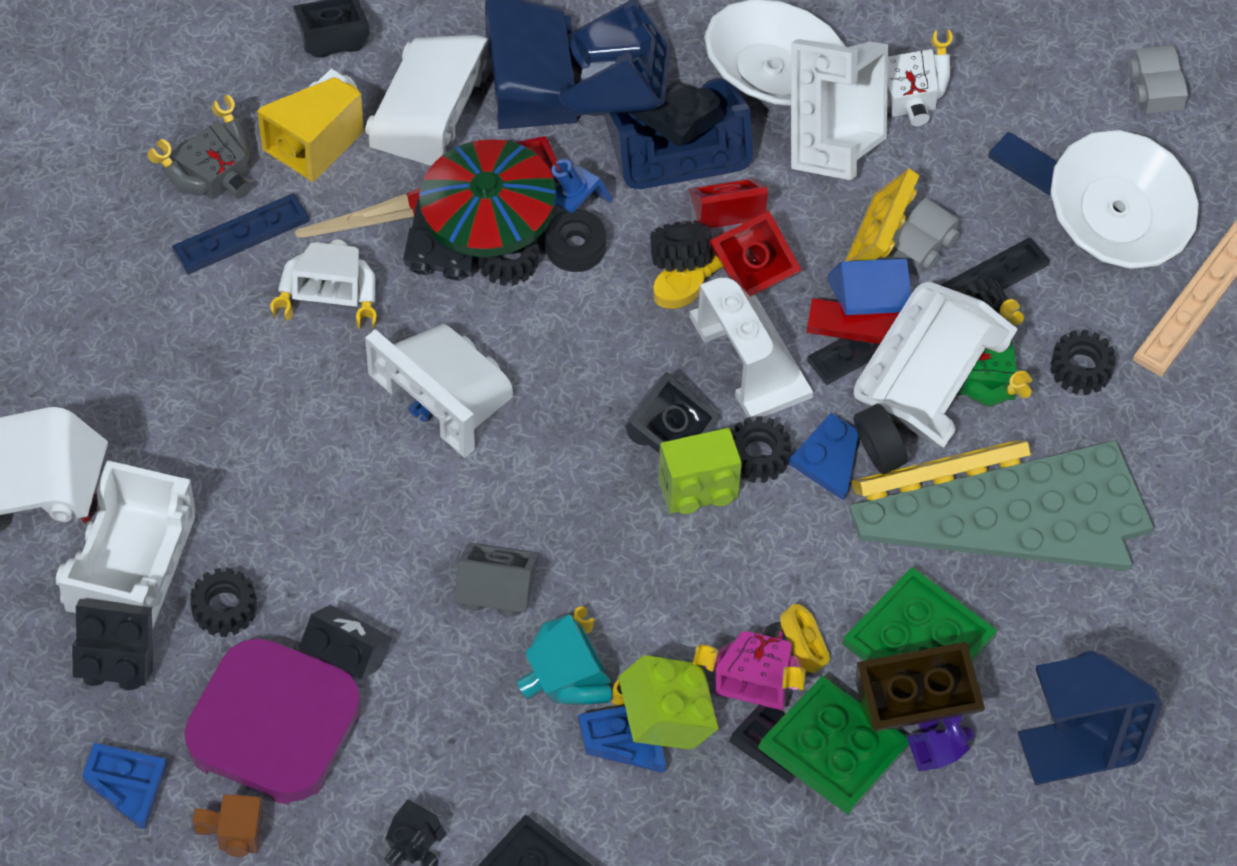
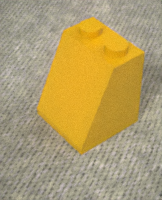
[257,77,364,182]

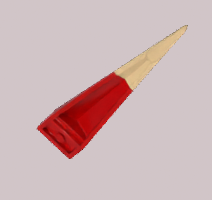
[295,136,561,237]

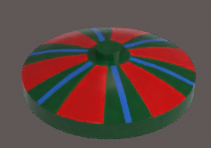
[419,139,556,257]

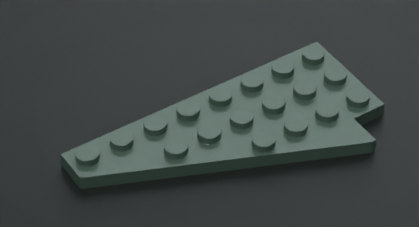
[849,440,1154,571]

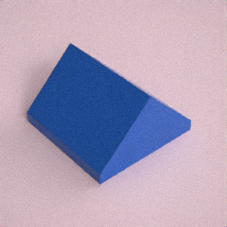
[827,259,911,315]

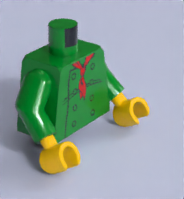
[958,299,1032,407]

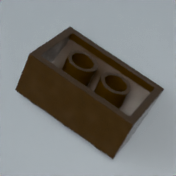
[855,642,985,732]

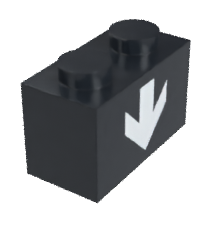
[299,604,392,680]

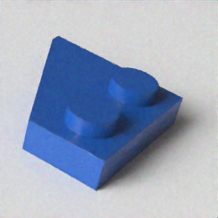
[789,413,859,501]
[578,706,666,772]
[82,743,167,829]

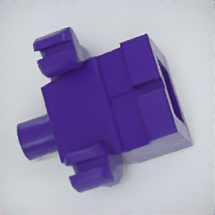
[907,716,974,772]

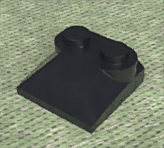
[293,0,370,58]
[630,82,724,146]
[625,372,720,453]

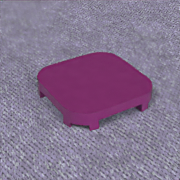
[184,639,361,805]

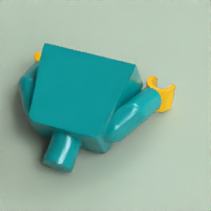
[516,606,625,706]

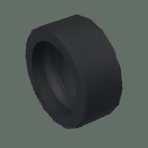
[853,403,908,474]

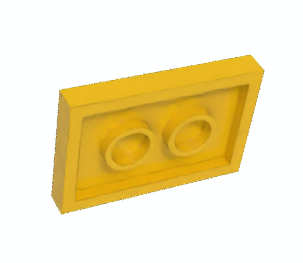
[845,168,920,261]

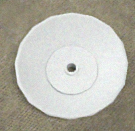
[704,0,846,106]
[1050,130,1199,269]

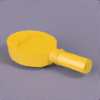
[653,255,723,309]

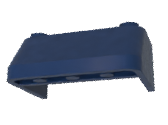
[1018,651,1162,785]

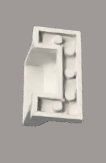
[791,39,888,180]
[689,278,813,421]
[365,324,513,458]

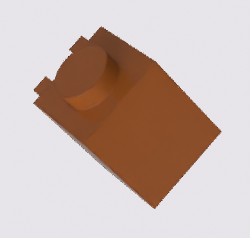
[193,794,263,857]

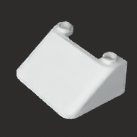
[854,282,1018,448]

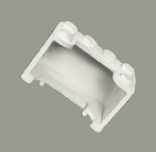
[56,460,195,630]

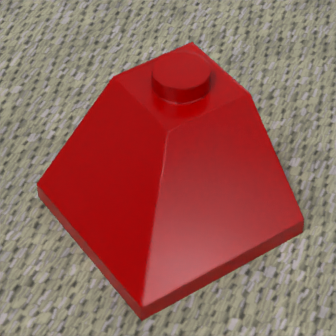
[709,211,802,297]

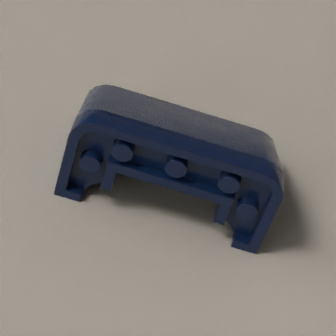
[485,0,577,130]
[559,0,670,116]
[604,77,753,189]

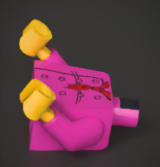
[692,626,806,710]

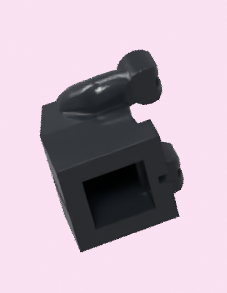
[384,799,446,866]

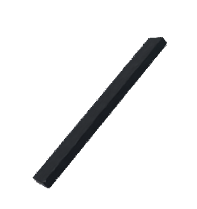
[807,237,1050,385]

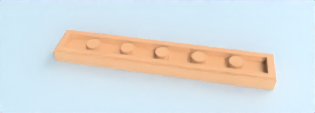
[1133,220,1237,377]

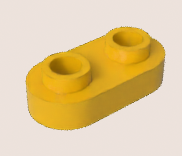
[780,604,830,673]

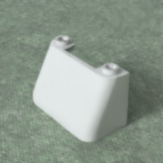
[365,35,491,166]
[0,407,108,522]

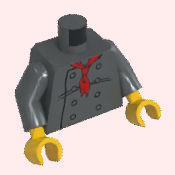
[148,95,251,199]

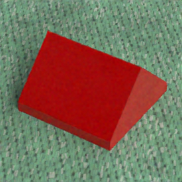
[688,178,768,229]

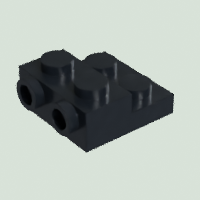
[403,199,477,281]
[72,599,153,690]

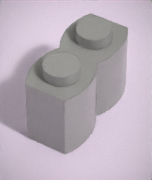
[1128,45,1188,113]
[887,198,960,276]

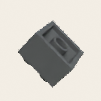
[454,542,539,616]

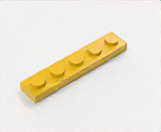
[851,439,1031,500]

